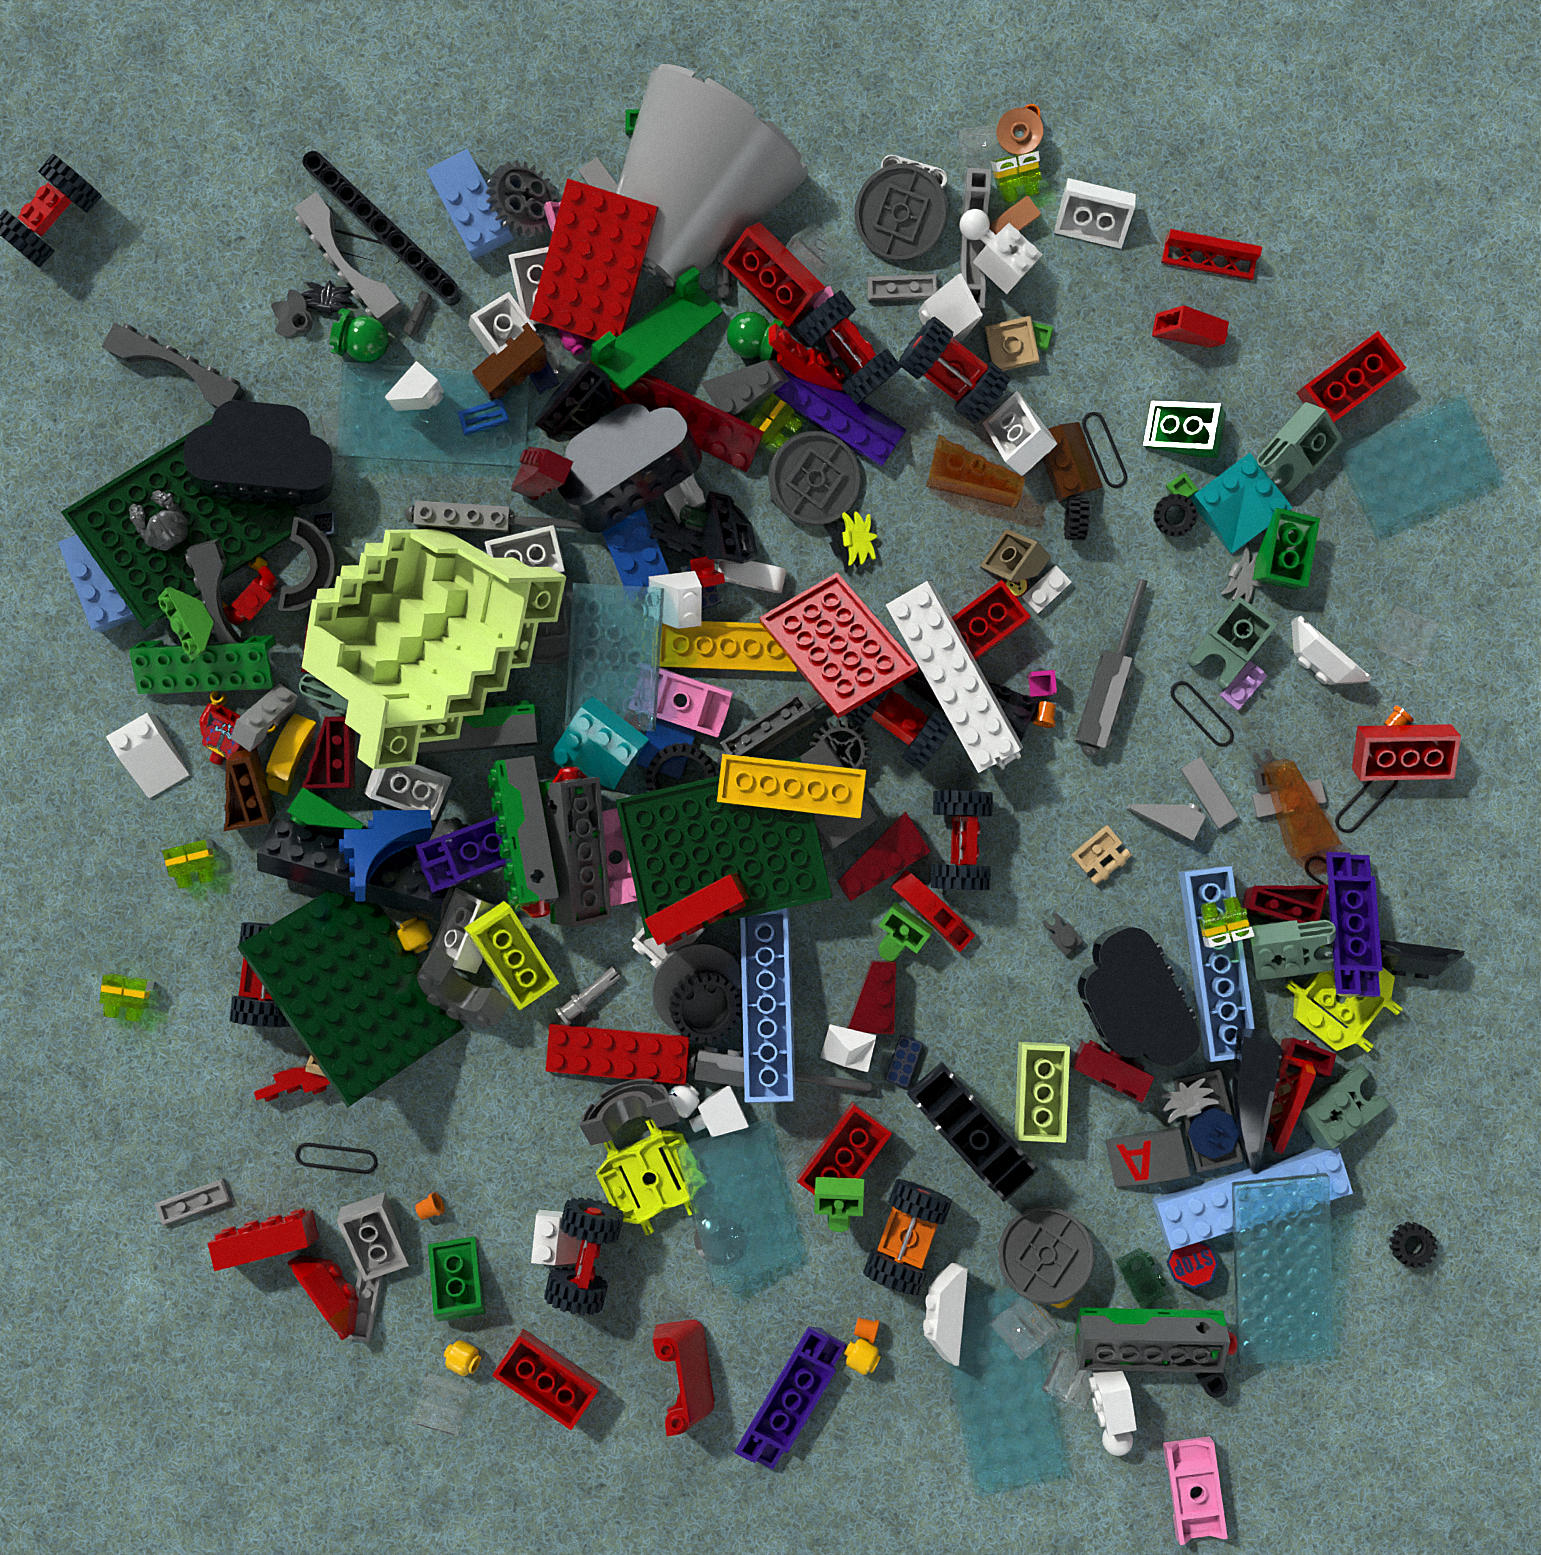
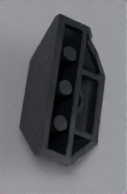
[535,361,615,438]
[702,491,758,564]
[1380,940,1465,979]

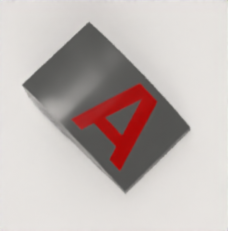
[1105,1127,1190,1187]

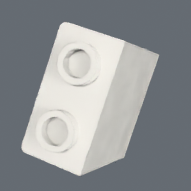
[632,927,705,969]

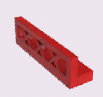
[1161,229,1263,280]
[1265,1055,1316,1154]

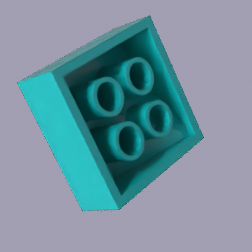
[1189,452,1293,554]
[549,696,649,790]

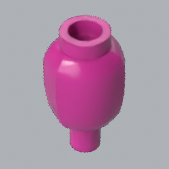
[558,329,585,356]

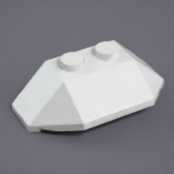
[1291,616,1372,685]
[923,1263,968,1366]

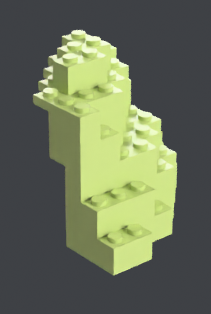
[302,529,566,770]

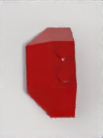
[287,1255,359,1341]

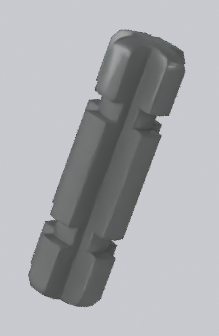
[717,253,732,300]
[403,291,433,337]

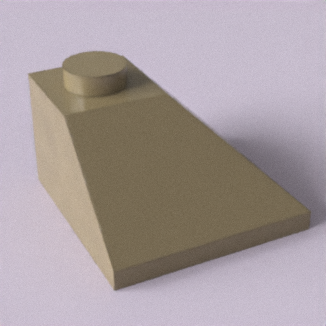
[980,529,1051,583]

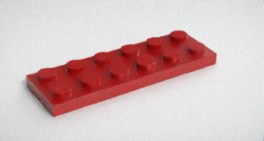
[545,1023,690,1084]

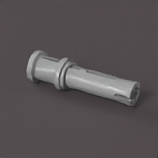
[555,966,621,1026]

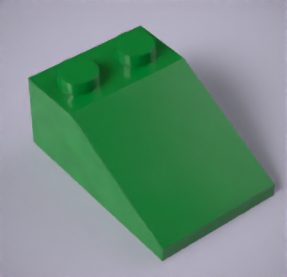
[1143,401,1226,458]
[1252,508,1320,590]
[287,787,368,830]
[428,1236,486,1322]

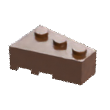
[472,322,548,401]
[224,748,276,831]

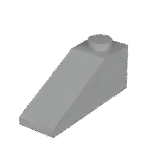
[1126,803,1206,841]

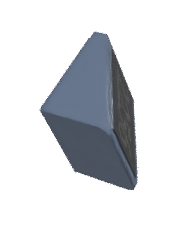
[314,511,338,537]

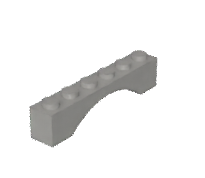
[960,168,991,313]
[294,192,404,324]

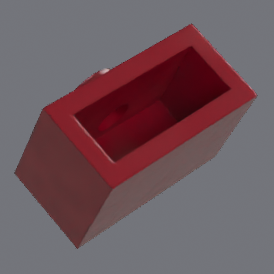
[1278,1037,1337,1078]

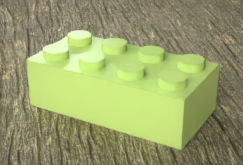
[1015,1042,1070,1143]

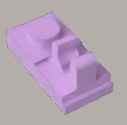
[1219,660,1267,711]

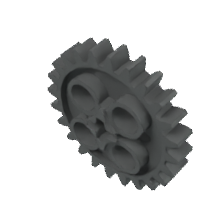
[486,160,558,238]

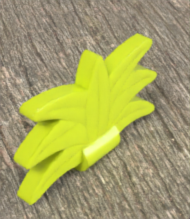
[842,512,877,566]

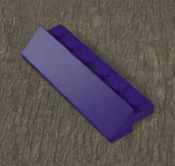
[771,365,907,467]
[416,816,506,893]
[1326,852,1383,998]
[734,1326,846,1469]

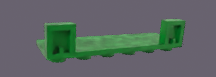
[591,266,723,391]
[129,635,276,694]

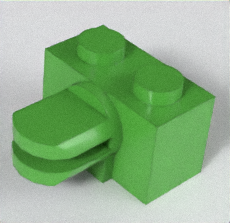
[878,901,933,961]
[814,1177,864,1232]

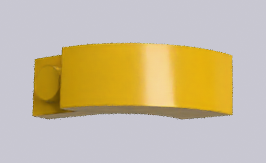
[266,713,317,796]

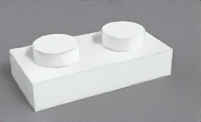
[1021,565,1071,615]

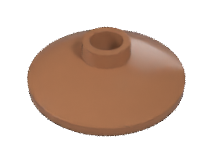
[996,107,1043,155]

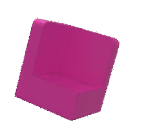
[1028,670,1057,697]

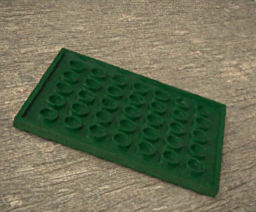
[61,419,299,630]
[616,757,833,939]
[237,891,464,1108]

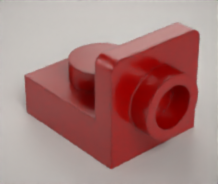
[690,556,725,588]

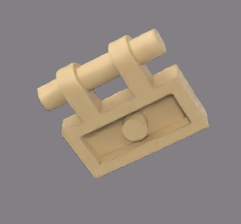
[1070,825,1132,886]

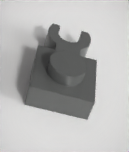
[1252,749,1283,793]
[1042,912,1083,956]

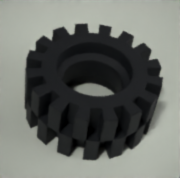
[1153,494,1198,537]
[1064,497,1090,541]
[1389,1222,1438,1268]

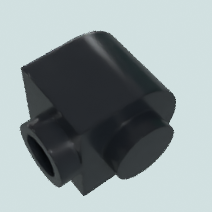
[1196,1372,1228,1398]

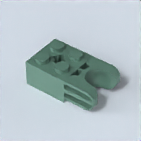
[1257,402,1343,495]
[1187,596,1277,689]
[299,674,349,715]
[1250,920,1336,980]
[1299,1064,1389,1150]

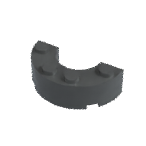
[278,516,337,611]
[417,946,511,1028]
[579,1079,680,1146]

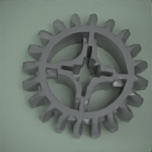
[810,720,872,769]

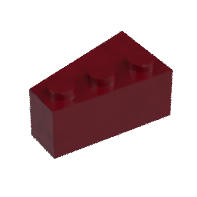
[302,716,355,789]

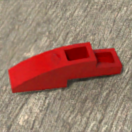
[769,323,845,391]
[890,870,975,952]
[254,1065,331,1102]

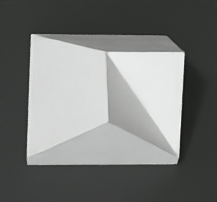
[820,1024,876,1072]

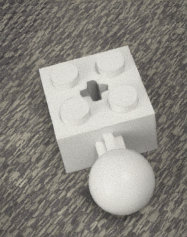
[960,209,1043,294]
[1088,1370,1137,1456]

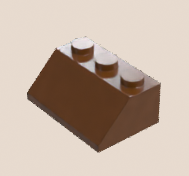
[1042,422,1103,503]

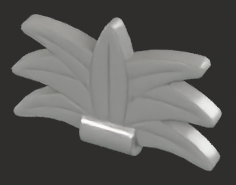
[1221,547,1262,602]
[1161,1078,1219,1123]

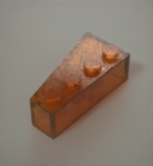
[925,434,1025,509]
[1263,758,1341,858]

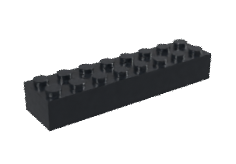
[257,818,456,922]

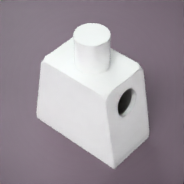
[689,1084,749,1137]

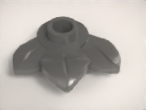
[271,289,314,337]

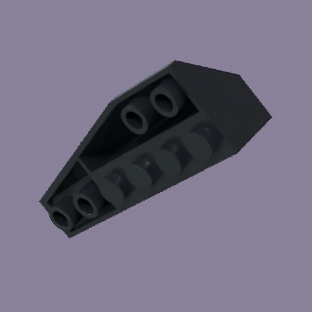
[902,663,1039,742]
[1232,1028,1282,1174]

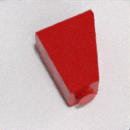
[1152,305,1229,348]

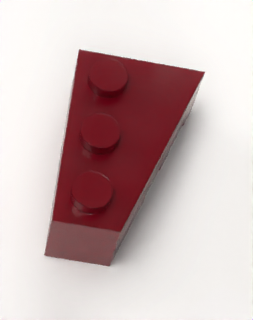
[1240,885,1328,923]
[846,960,896,1034]
[1070,1040,1155,1103]

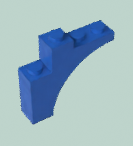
[339,810,432,901]

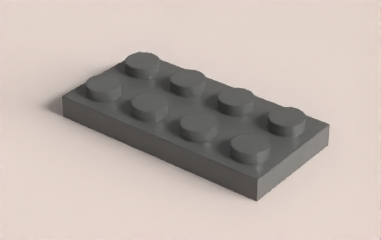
[1173,1068,1244,1173]

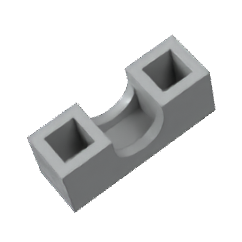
[231,683,299,752]

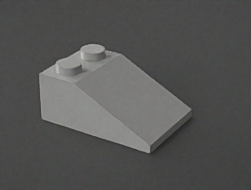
[337,1192,409,1281]

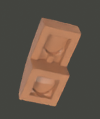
[989,195,1041,235]

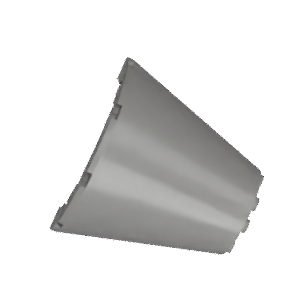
[616,64,808,289]

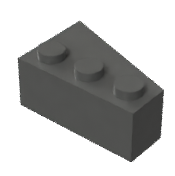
[701,360,789,419]

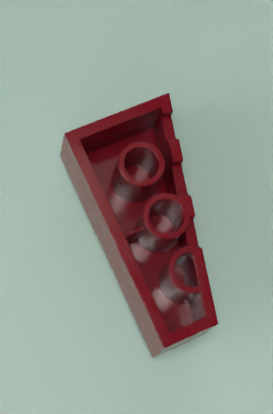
[510,447,574,501]
[837,811,931,901]

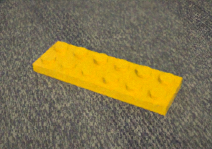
[656,621,797,672]
[717,754,867,818]

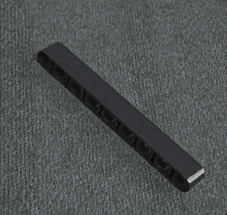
[302,151,462,305]

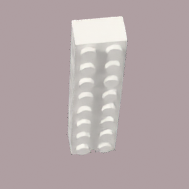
[886,581,1023,773]

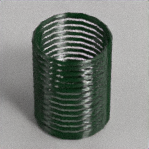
[679,505,708,527]

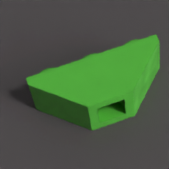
[158,587,214,661]

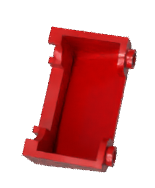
[653,1319,715,1436]

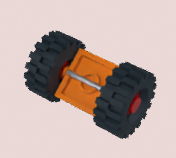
[863,1179,952,1296]

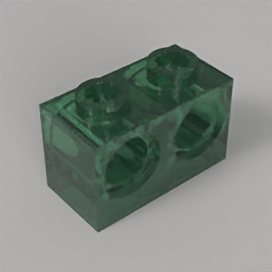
[1115,1247,1166,1308]

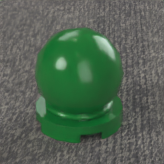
[329,308,389,363]
[727,311,784,362]

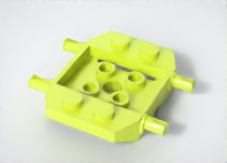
[1285,945,1402,1052]
[596,1118,704,1236]

